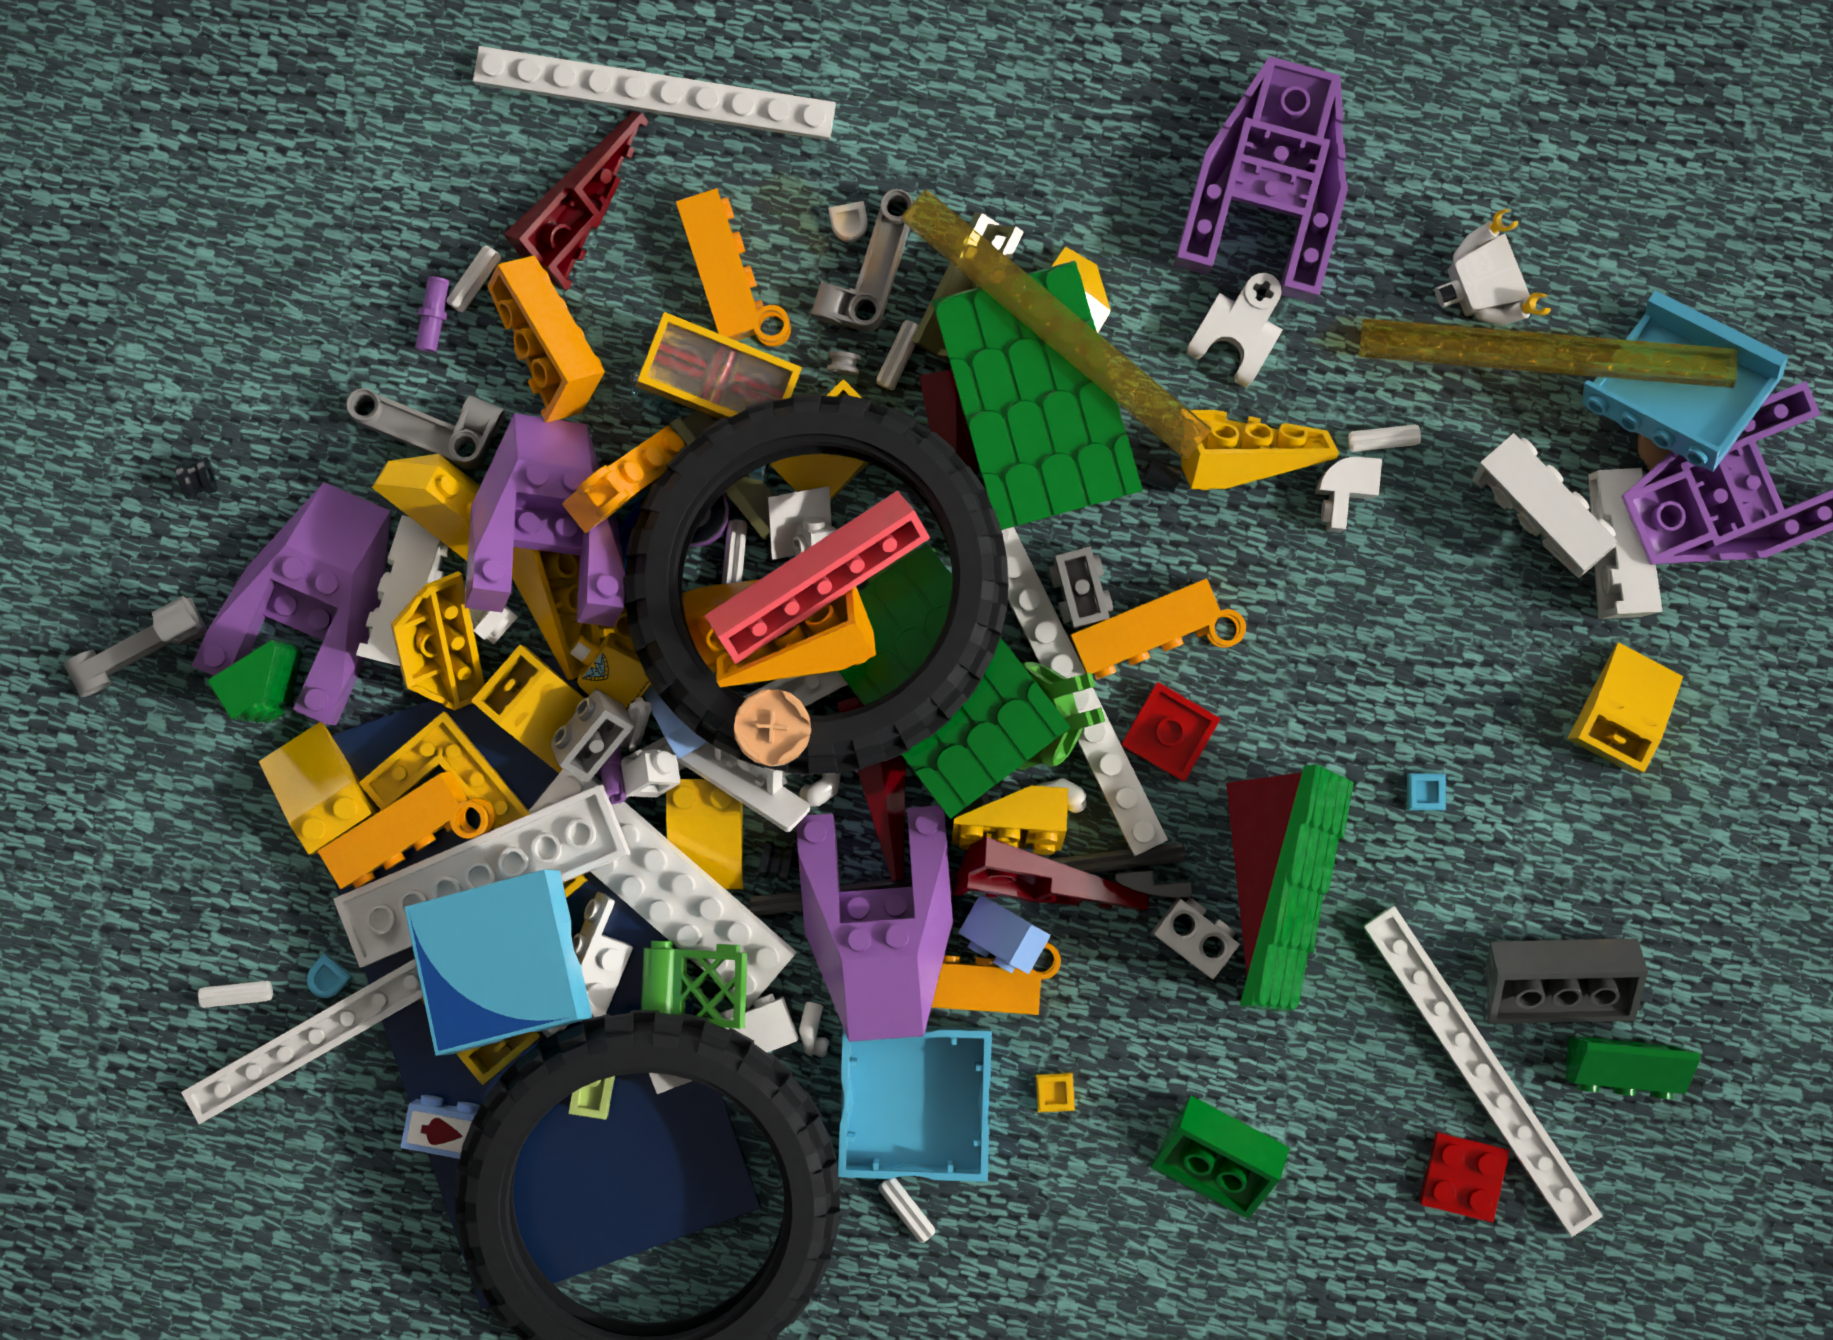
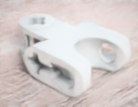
[1186,273,1283,388]

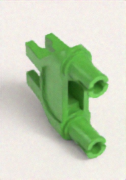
[1018,662,1106,770]

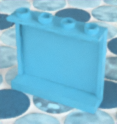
[1581,290,1788,472]

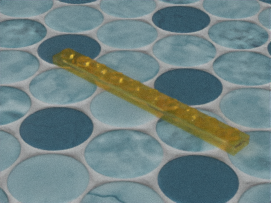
[901,189,1212,460]
[1359,319,1737,388]

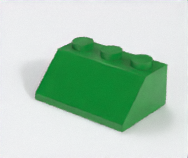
[207,640,303,724]
[1565,1036,1701,1099]
[1151,1096,1290,1219]

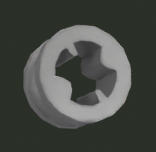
[827,351,861,376]

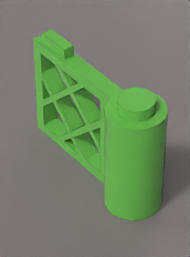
[641,940,747,1029]

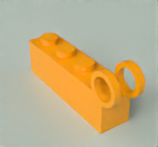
[676,188,791,347]
[562,425,687,534]
[1069,578,1246,680]
[318,771,497,889]
[931,942,1061,1015]

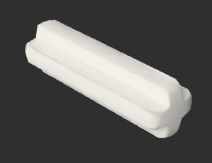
[446,245,501,313]
[876,320,919,390]
[1348,424,1421,452]
[722,519,747,584]
[620,697,652,751]
[198,981,273,1008]
[878,1178,935,1243]

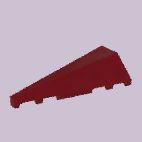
[503,111,648,291]
[920,369,978,475]
[837,696,906,882]
[952,837,1149,912]

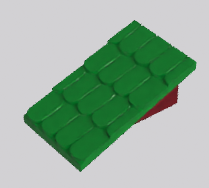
[932,261,1143,530]
[838,542,1071,819]
[1226,764,1354,1012]

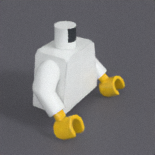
[1435,208,1551,325]

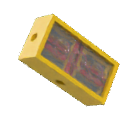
[635,312,802,420]

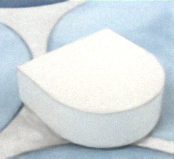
[828,201,868,242]

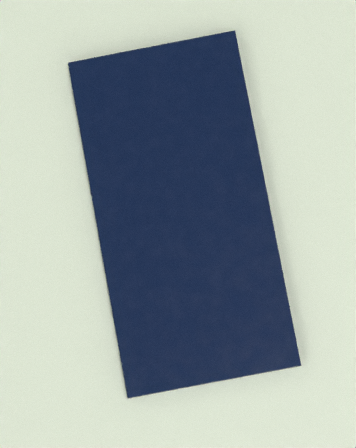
[331,656,761,1309]

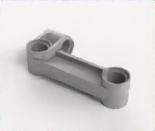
[811,189,915,332]
[346,388,505,470]
[63,596,208,698]

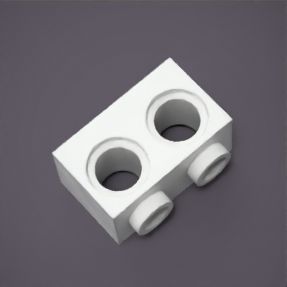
[1151,897,1240,979]

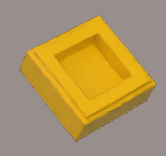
[1035,1072,1075,1113]

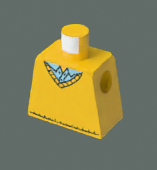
[569,632,651,712]

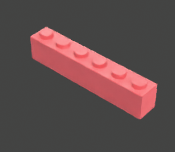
[704,491,930,664]

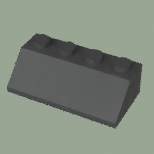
[1486,938,1648,1024]

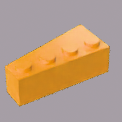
[487,256,605,423]

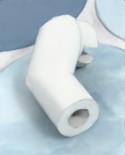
[799,773,841,807]
[1036,778,1087,813]
[799,1002,829,1058]

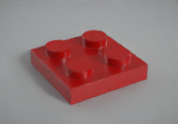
[1121,682,1221,782]
[1419,1131,1510,1223]

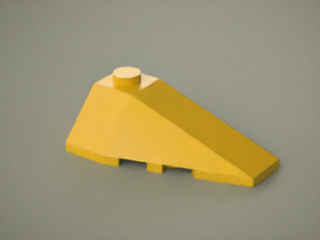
[1179,410,1339,490]
[512,547,593,680]

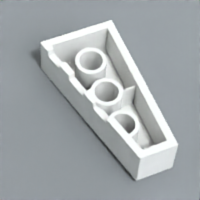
[1472,433,1618,578]
[1588,468,1663,619]
[356,515,452,666]

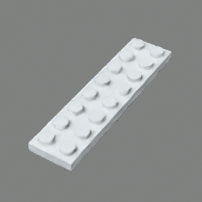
[529,769,797,1009]
[333,785,631,968]

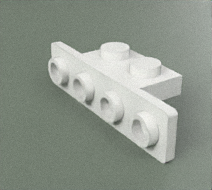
[673,743,810,832]
[572,891,633,1013]

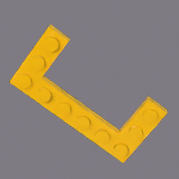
[359,711,588,898]

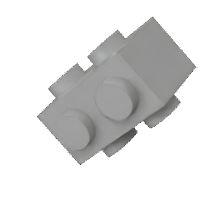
[1049,546,1113,630]
[551,688,634,782]

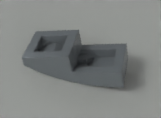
[1113,870,1192,898]

